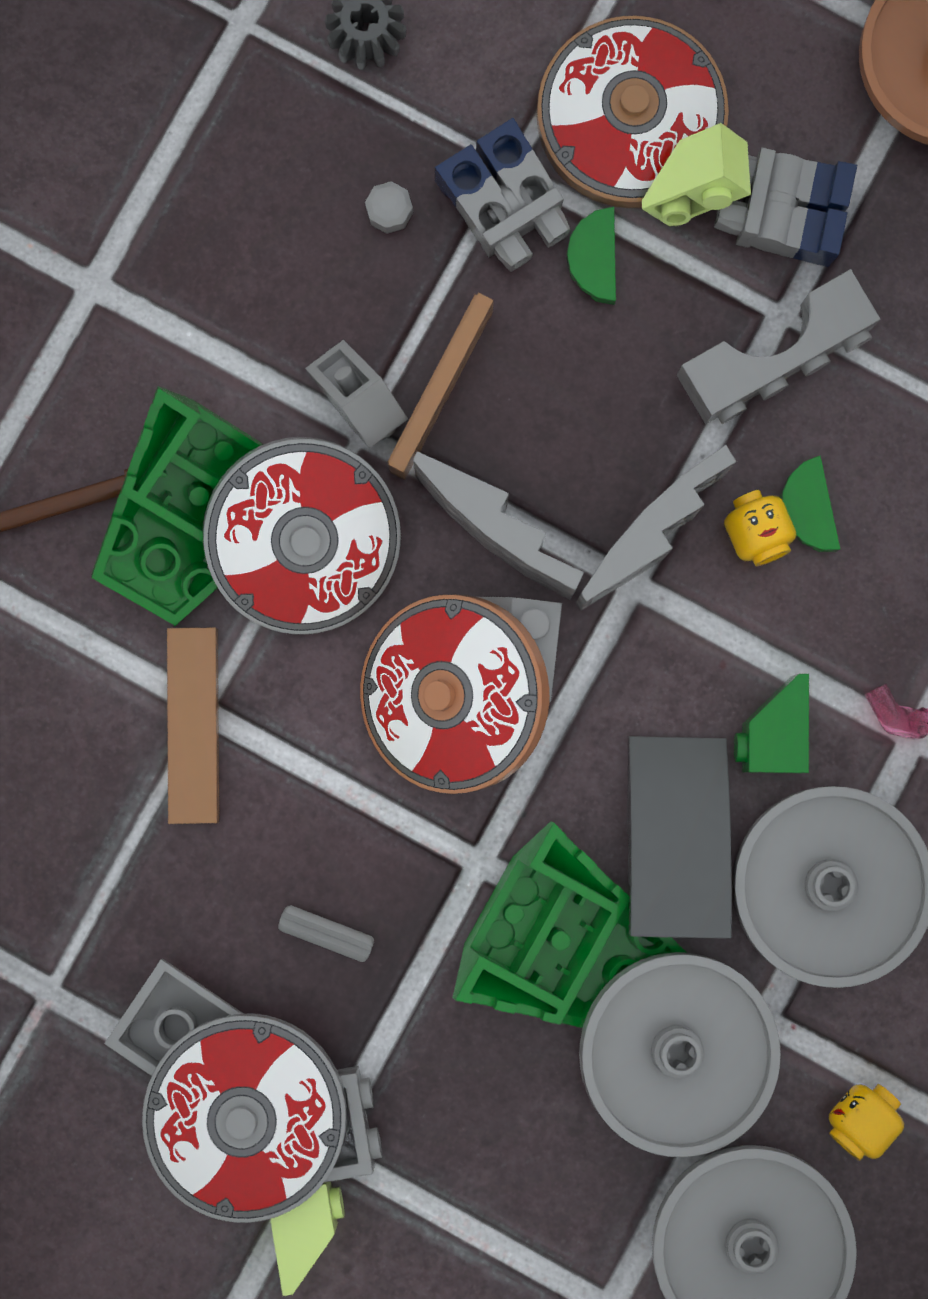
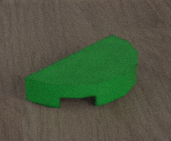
[566,207,616,305]
[780,455,841,552]

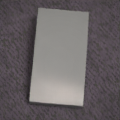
[576,445,737,611]
[413,451,584,600]

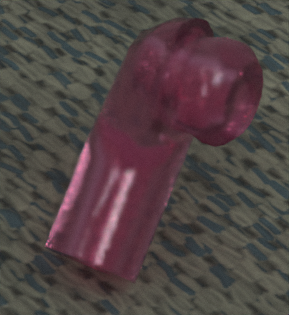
[864,683,928,740]

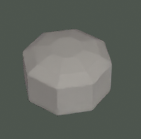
[365,181,413,234]

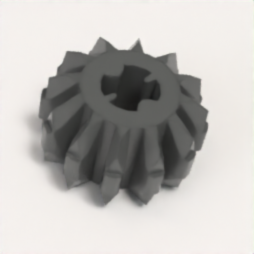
[325,0,406,71]

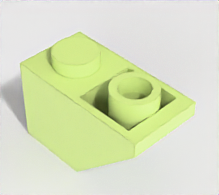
[642,123,751,226]

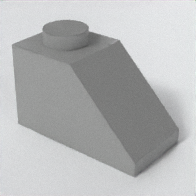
[305,340,408,448]

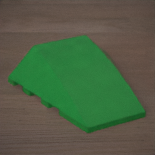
[91,386,264,626]
[453,821,687,1028]

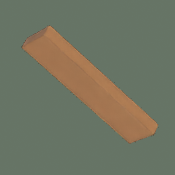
[387,292,494,480]
[167,627,219,824]

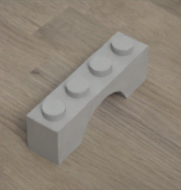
[677,269,880,425]

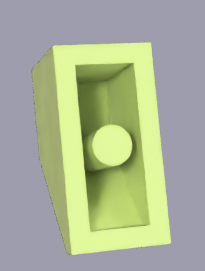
[270,1181,345,1296]

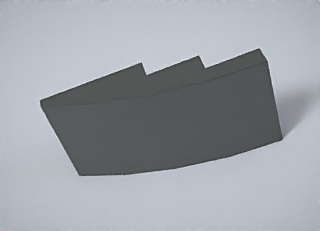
[627,736,732,939]

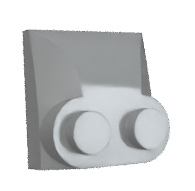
[104,958,244,1076]

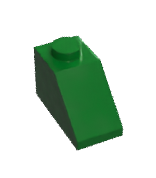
[734,673,809,773]

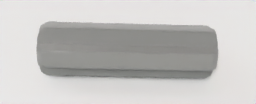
[278,905,374,962]

